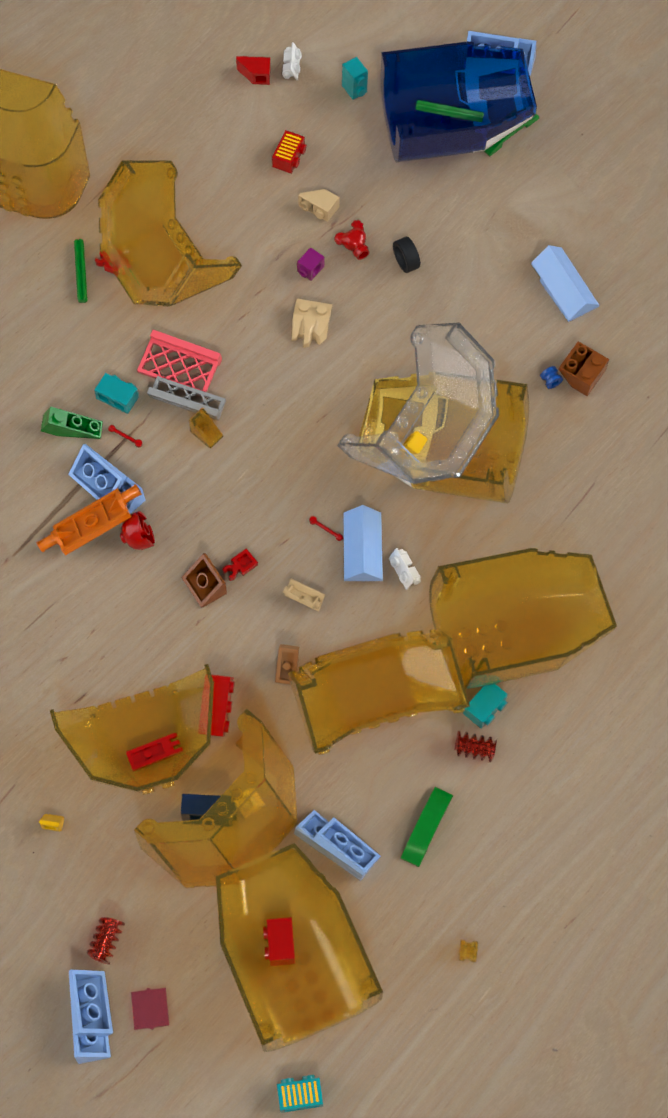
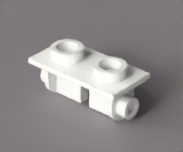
[282,42,302,81]
[389,548,421,590]

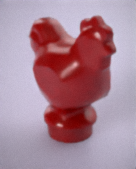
[334,220,370,260]

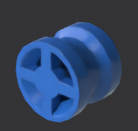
[540,366,563,389]

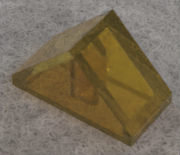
[189,408,223,448]

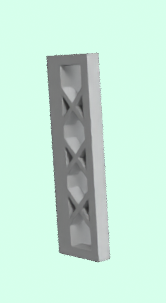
[147,376,226,420]

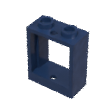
[181,794,237,827]

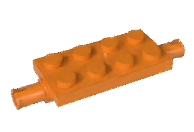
[36,484,142,556]

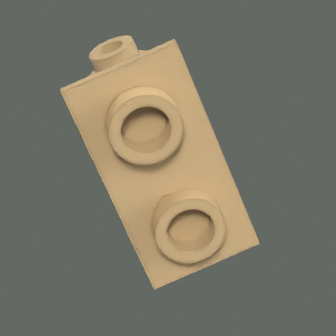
[283,578,325,612]

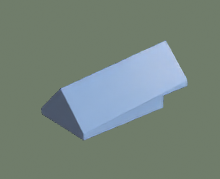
[463,31,537,76]
[531,245,599,322]
[68,444,146,514]
[343,505,383,581]
[294,810,381,881]
[69,969,113,1064]

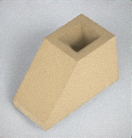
[298,189,340,222]

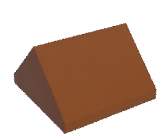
[181,553,227,608]

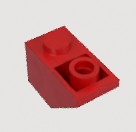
[236,56,271,85]

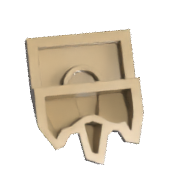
[291,299,332,348]

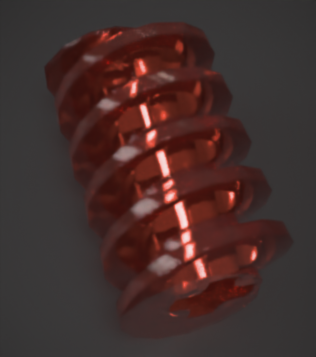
[454,731,497,762]
[87,917,125,965]

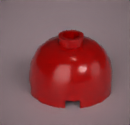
[120,511,155,550]

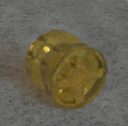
[459,940,478,962]

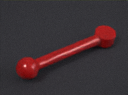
[108,425,142,448]
[309,516,343,541]

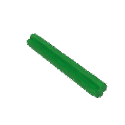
[416,100,484,122]
[74,239,88,303]

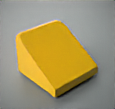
[401,431,428,454]
[39,814,64,832]

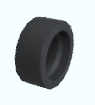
[393,236,421,273]

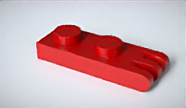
[126,733,184,772]

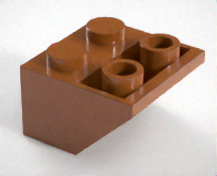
[558,341,609,396]

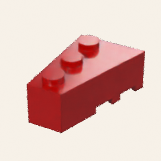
[199,674,235,737]

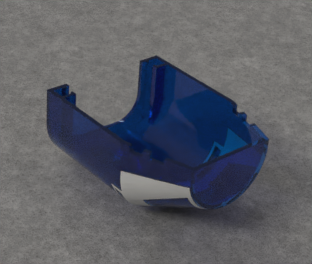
[381,41,537,163]

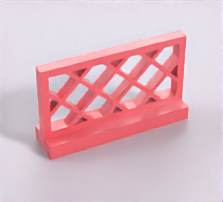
[137,330,222,392]

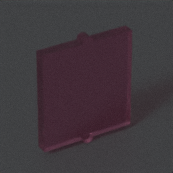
[131,988,169,1030]

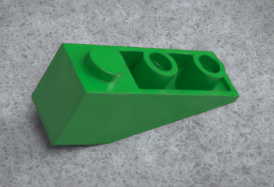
[41,406,103,439]

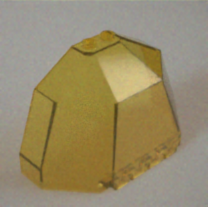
[50,664,214,795]

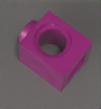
[297,247,325,281]

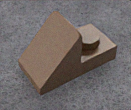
[275,644,299,685]

